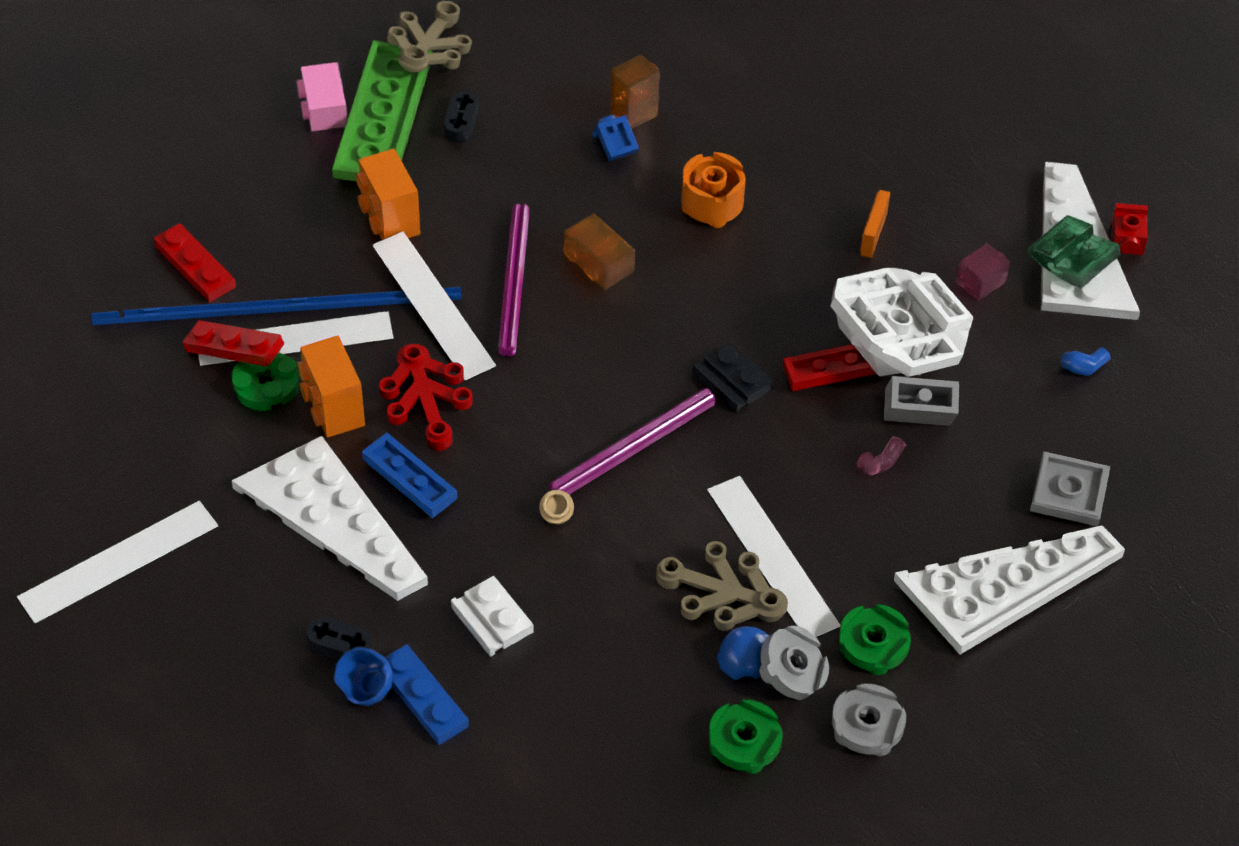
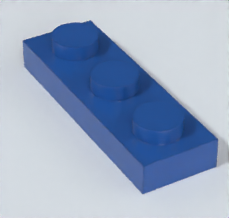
[362,433,458,518]
[385,644,469,745]

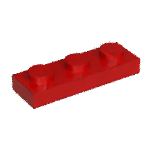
[153,223,236,303]
[182,320,284,367]
[782,344,877,391]

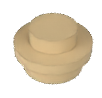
[539,490,574,525]

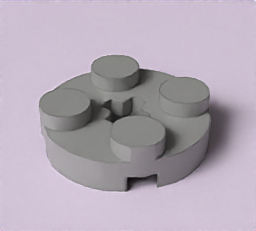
[759,626,829,700]
[832,684,906,756]

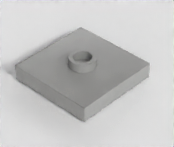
[1030,451,1111,526]

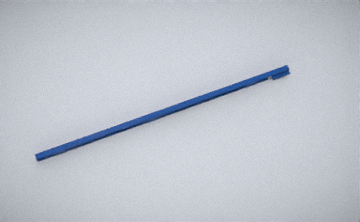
[91,287,462,325]

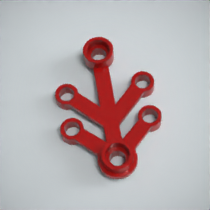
[379,344,473,451]

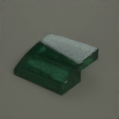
[1028,215,1121,289]

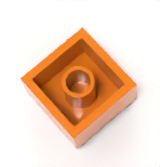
[356,148,421,240]
[297,335,365,438]

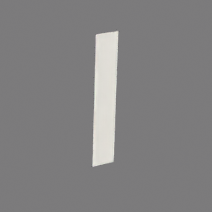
[372,232,496,380]
[198,311,394,366]
[707,476,841,637]
[17,500,218,623]

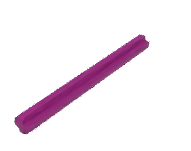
[498,204,529,357]
[549,388,715,495]

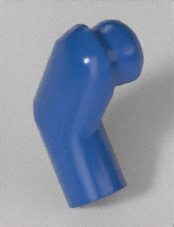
[1060,347,1111,376]

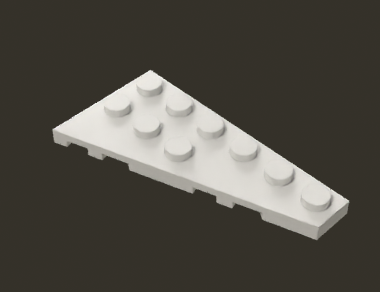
[1041,162,1140,320]
[232,436,428,601]
[894,526,1125,654]

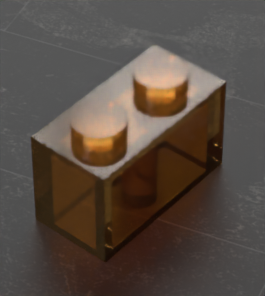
[610,54,660,129]
[563,213,635,289]

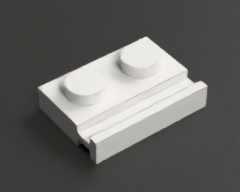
[451,576,533,657]

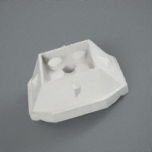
[830,267,973,377]

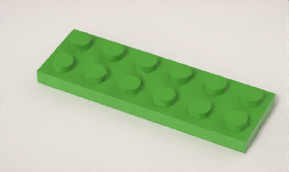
[332,40,432,181]

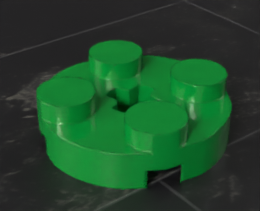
[232,352,299,411]
[838,604,911,675]
[709,700,783,774]

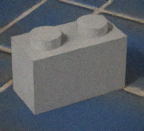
[884,376,959,426]

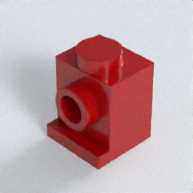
[1111,203,1148,255]

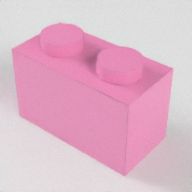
[297,62,347,132]

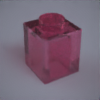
[956,243,1010,301]

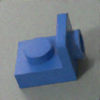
[592,115,639,161]

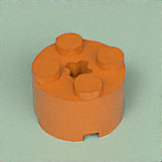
[681,152,746,228]

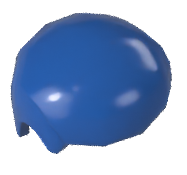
[717,626,769,680]
[334,647,392,706]

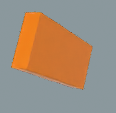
[860,190,890,258]

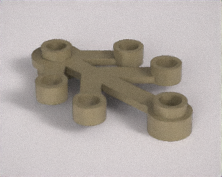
[387,1,472,73]
[656,541,788,631]

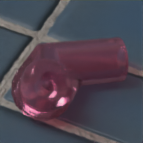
[857,436,906,476]

